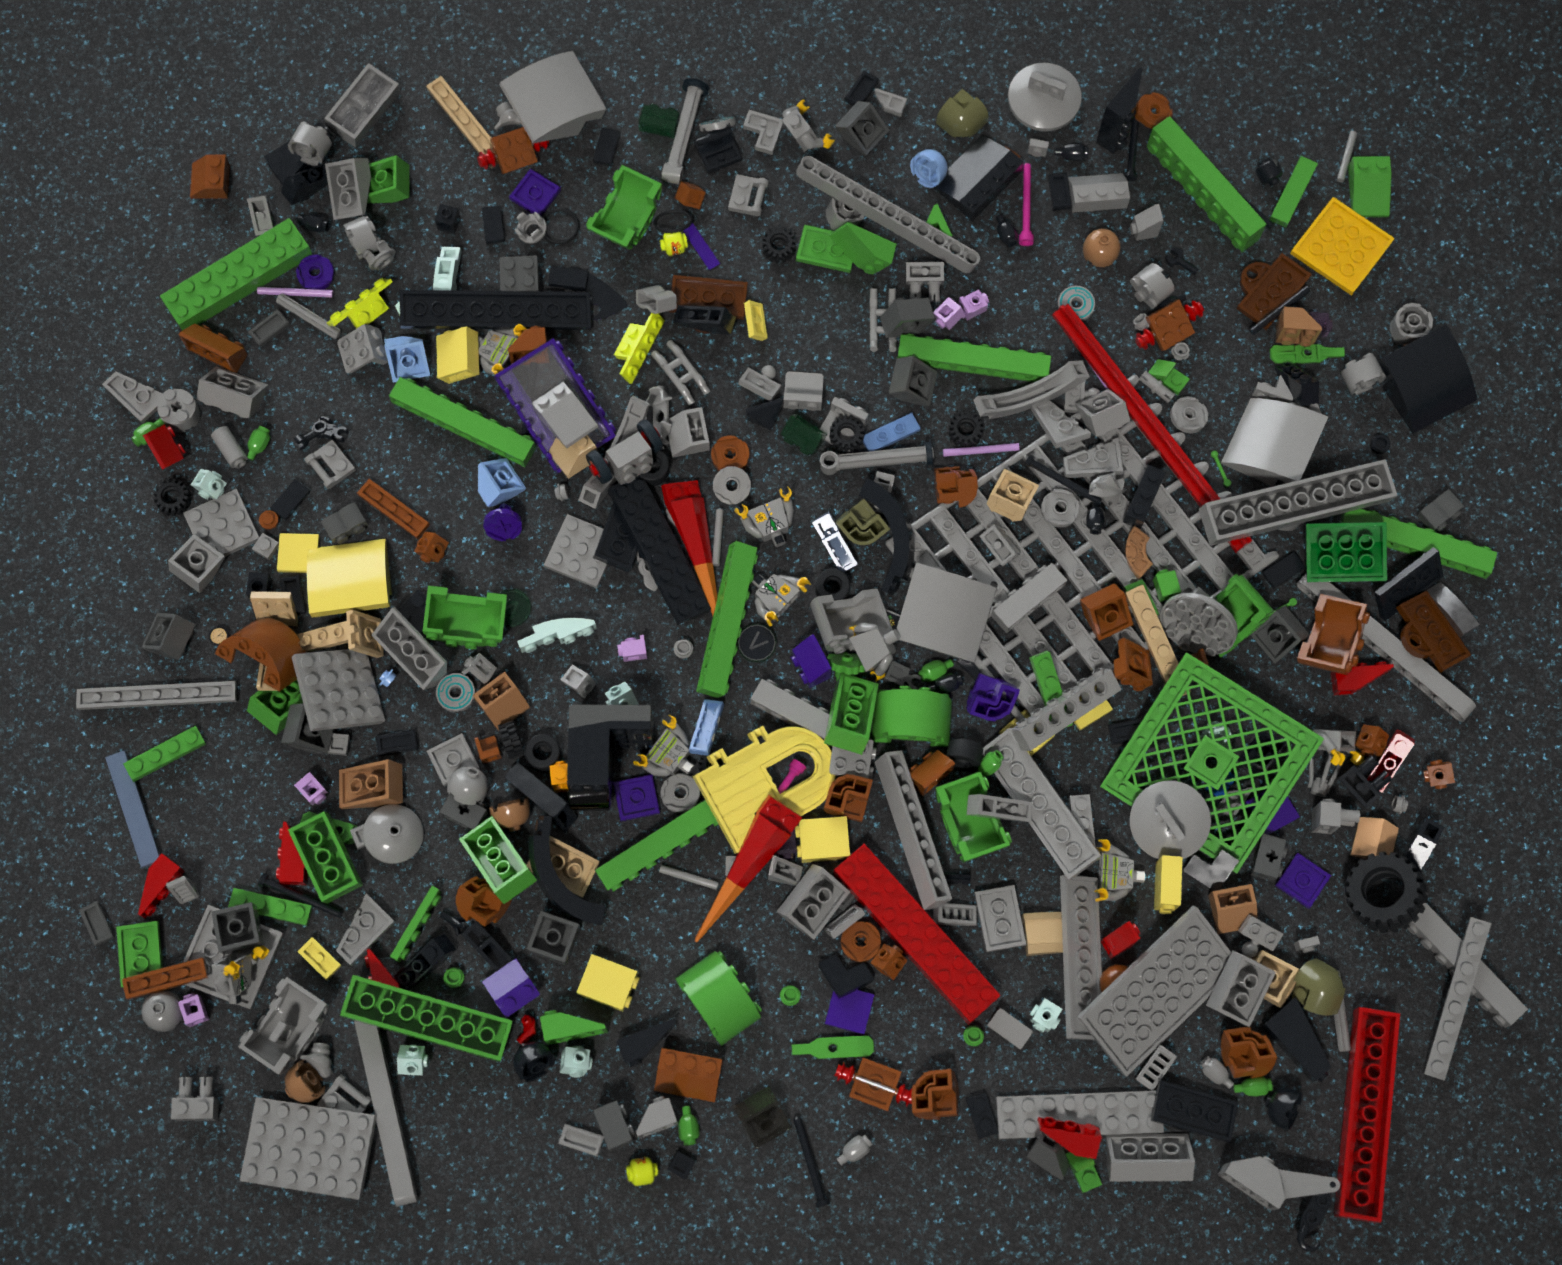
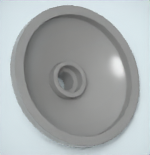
[363,804,424,864]

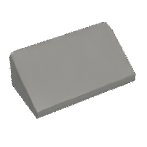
[980,524,1021,566]
[987,1008,1033,1050]

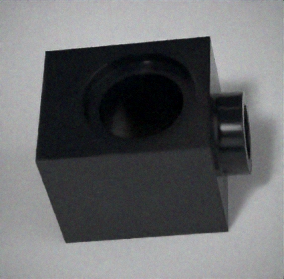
[435,204,461,234]
[246,572,272,600]

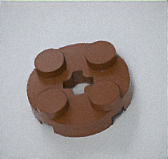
[1135,93,1173,129]
[711,435,749,471]
[840,921,881,963]

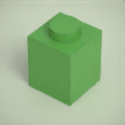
[1153,569,1181,602]

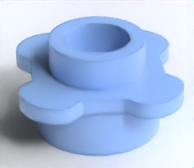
[379,669,397,687]

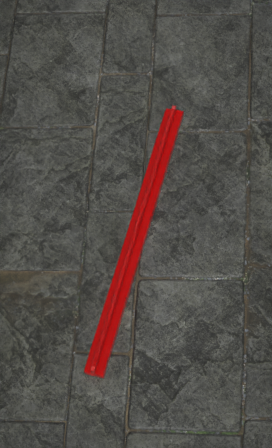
[1052,304,1252,553]

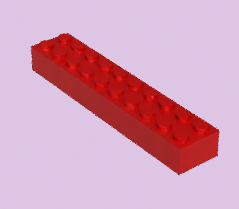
[833,844,1001,1025]
[1334,1007,1400,1223]

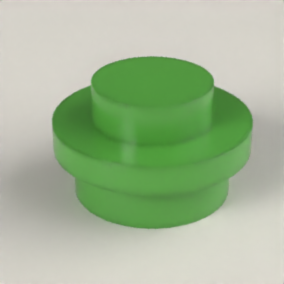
[444,967,464,988]
[780,985,800,1006]
[963,1026,984,1046]

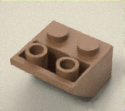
[1276,307,1322,347]
[473,672,530,731]
[1208,884,1257,935]

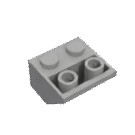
[668,407,710,458]

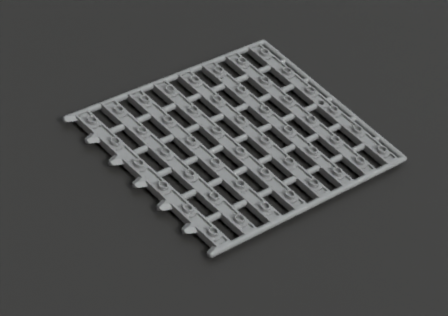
[886,374,1279,728]

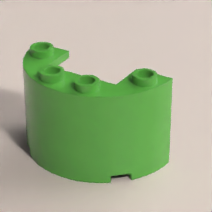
[586,165,662,250]
[1215,574,1274,658]
[423,586,507,650]
[871,686,952,748]
[935,772,1012,863]
[675,951,762,1046]

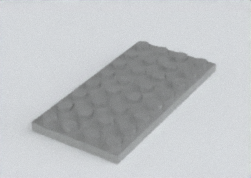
[1077,906,1231,1077]

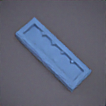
[863,413,921,452]
[689,699,724,756]

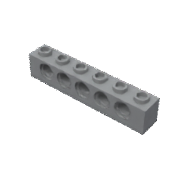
[1011,668,1121,751]

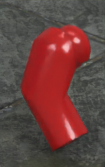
[516,1015,536,1045]

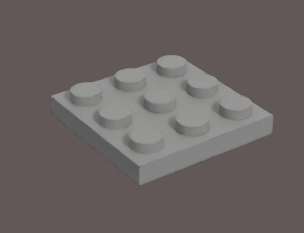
[183,489,259,556]
[544,514,608,589]

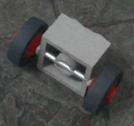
[586,419,663,485]

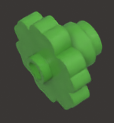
[827,652,865,681]

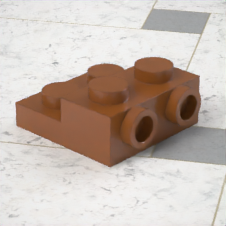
[1114,638,1153,691]

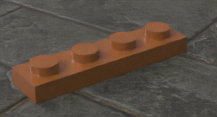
[357,479,430,539]
[122,957,208,1000]

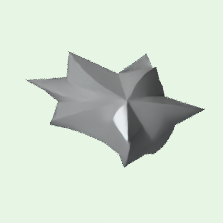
[1089,472,1127,508]

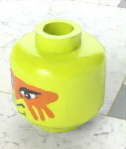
[660,232,688,256]
[626,1157,658,1186]

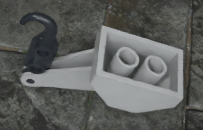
[1217,1156,1340,1252]

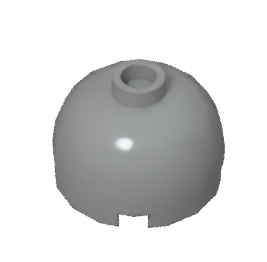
[447,766,488,805]
[141,990,183,1032]

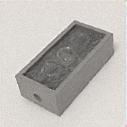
[324,63,399,148]

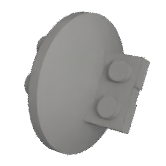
[1008,63,1082,131]
[1160,587,1238,657]
[1130,781,1211,859]

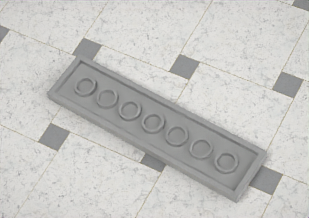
[982,728,1102,880]
[1060,875,1102,1040]
[996,1091,1164,1139]

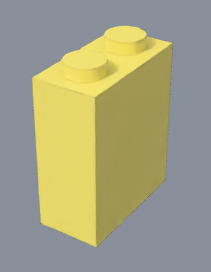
[436,326,479,384]
[795,816,850,863]
[1154,855,1183,914]
[577,954,640,1012]

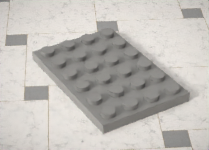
[240,1097,377,1200]

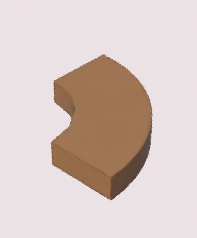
[1125,526,1153,580]

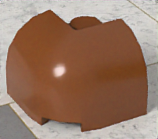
[934,467,978,508]
[824,774,873,823]
[456,876,512,926]
[1221,1027,1277,1079]
[912,1069,959,1120]

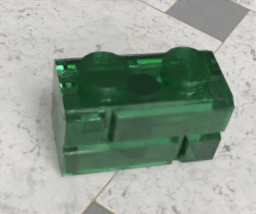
[638,104,680,138]
[780,414,827,455]

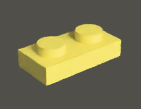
[744,300,767,341]
[298,937,342,980]

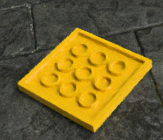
[1290,197,1395,296]

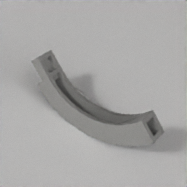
[973,360,1090,419]
[578,396,650,509]

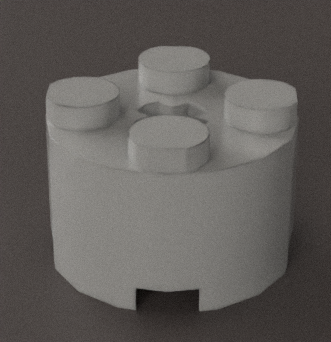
[288,121,332,166]
[826,195,865,231]
[343,216,380,260]
[1130,263,1174,309]
[1390,303,1433,346]
[1340,353,1386,395]
[157,389,201,433]

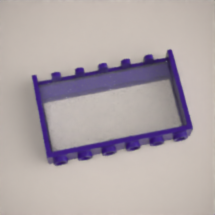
[493,338,616,474]

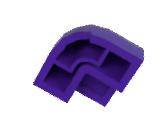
[966,673,1020,721]

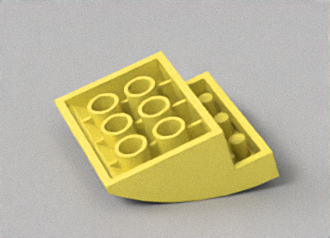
[307,539,392,618]

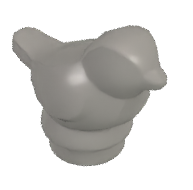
[494,102,522,131]
[300,1043,333,1078]

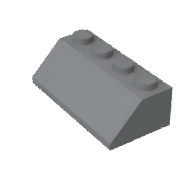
[371,607,447,690]
[1106,1134,1195,1182]

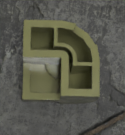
[936,89,989,138]
[835,499,890,545]
[1292,959,1345,1016]

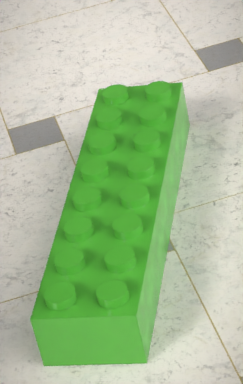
[1147,116,1266,252]
[160,218,312,330]
[340,975,513,1062]

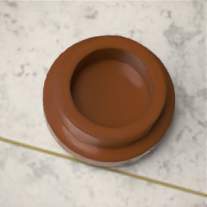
[259,510,279,530]

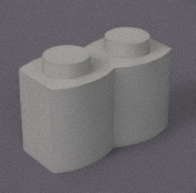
[636,285,677,314]

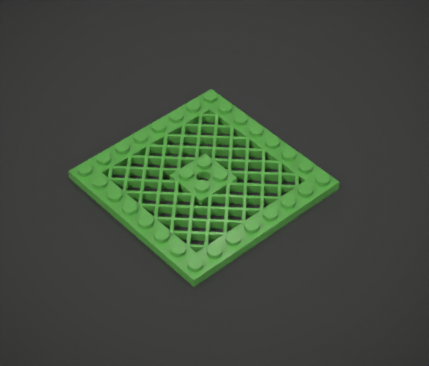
[1100,652,1324,874]

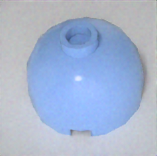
[910,149,948,188]

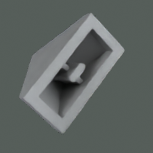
[768,856,803,886]

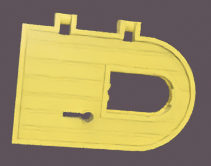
[693,726,836,853]

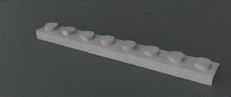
[76,681,237,710]
[1423,917,1491,1081]

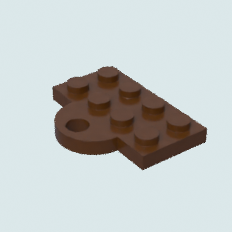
[1236,253,1312,331]
[669,275,748,333]
[1396,591,1471,673]

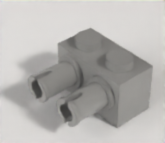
[906,262,944,303]
[1311,799,1360,834]
[171,1077,219,1121]

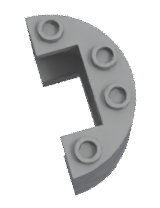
[810,589,893,654]
[239,977,328,1075]

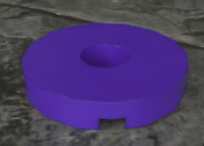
[296,254,334,290]

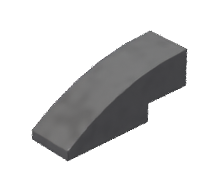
[1424,582,1480,638]

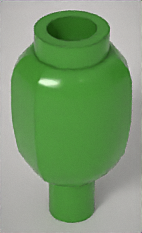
[131,418,164,447]
[247,426,270,460]
[918,659,954,682]
[976,750,1004,776]
[1233,1076,1273,1096]
[678,1106,699,1145]

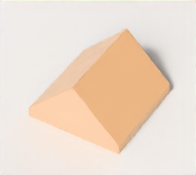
[1350,817,1399,860]

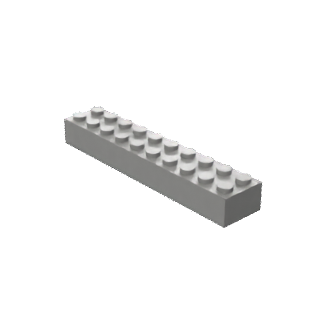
[1199,459,1398,546]

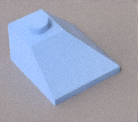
[385,336,430,382]
[478,458,526,507]

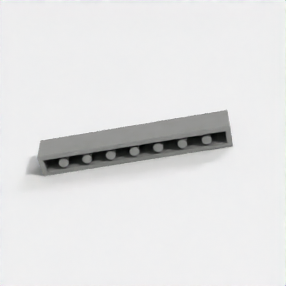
[875,750,952,910]
[1389,894,1528,1028]

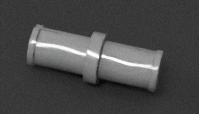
[1139,371,1175,403]

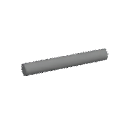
[1337,131,1357,182]
[712,509,724,566]
[659,865,719,890]

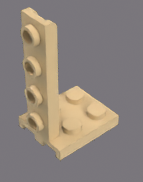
[250,592,298,691]
[296,610,384,658]

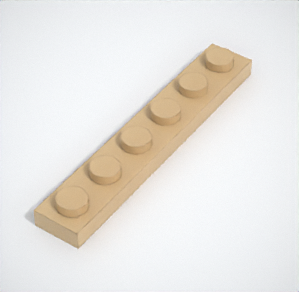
[426,76,499,168]
[1125,585,1191,696]

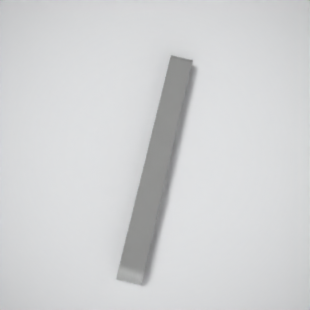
[796,156,980,273]
[1297,573,1476,722]
[347,986,418,1207]

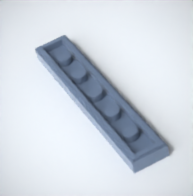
[105,750,160,868]

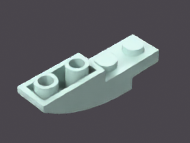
[433,247,462,291]
[517,618,597,653]

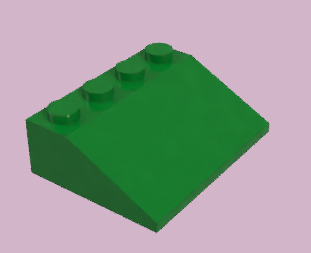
[1305,522,1387,582]

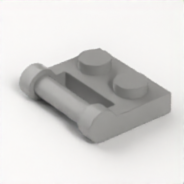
[728,174,769,216]
[304,440,356,489]
[317,1074,372,1113]

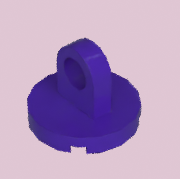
[483,503,522,541]

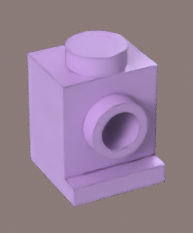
[958,290,989,320]
[933,297,966,330]
[617,635,647,662]
[294,772,328,806]
[178,993,210,1027]

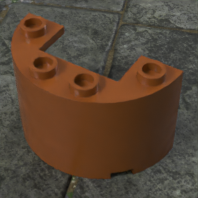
[1297,594,1370,675]
[215,618,306,692]

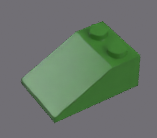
[367,155,409,204]
[1348,156,1391,217]
[830,222,896,274]
[247,680,303,735]
[540,1010,608,1045]

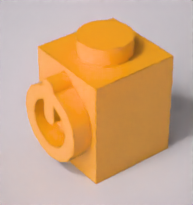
[550,761,572,793]

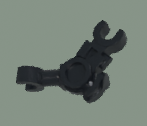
[293,416,349,450]

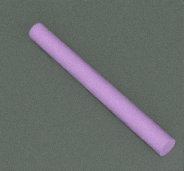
[257,287,334,298]
[943,443,1019,457]

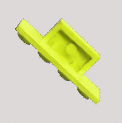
[327,278,392,329]
[614,313,665,384]

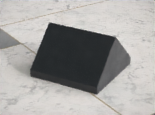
[1238,731,1291,780]

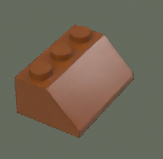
[179,324,248,373]
[654,1048,723,1103]

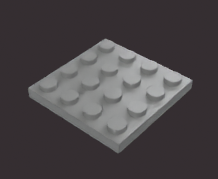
[292,649,385,731]
[183,905,284,1010]

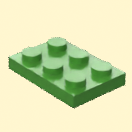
[796,225,853,273]
[116,921,163,988]

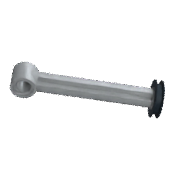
[661,78,710,185]
[820,439,934,475]

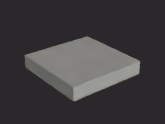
[427,733,480,787]

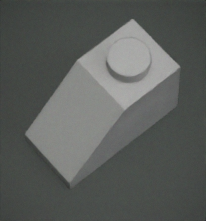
[1130,204,1163,241]

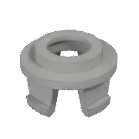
[515,212,547,244]
[363,240,396,270]

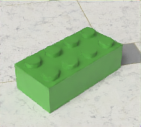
[824,673,879,755]
[288,811,363,904]
[459,816,537,904]

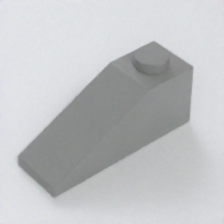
[966,794,1033,822]

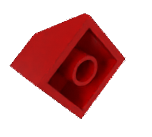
[143,424,186,470]

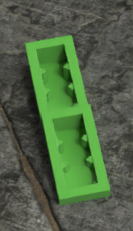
[1270,156,1318,228]

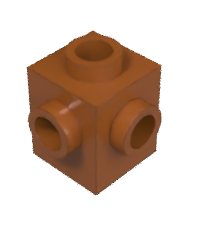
[414,532,449,563]
[1355,724,1389,757]
[1423,760,1455,789]
[871,944,908,980]

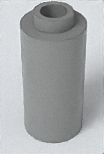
[211,426,248,469]

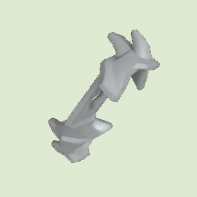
[646,386,672,450]

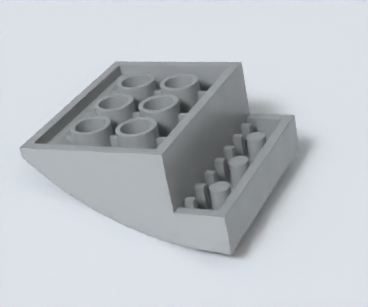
[499,51,606,143]
[1221,398,1328,487]
[896,563,997,663]

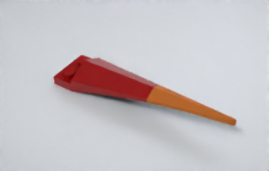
[661,480,717,616]
[695,795,802,942]

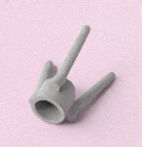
[1308,754,1345,797]

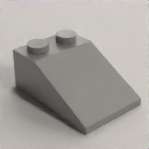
[325,158,371,220]
[531,382,598,449]

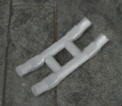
[870,288,897,352]
[651,340,710,405]

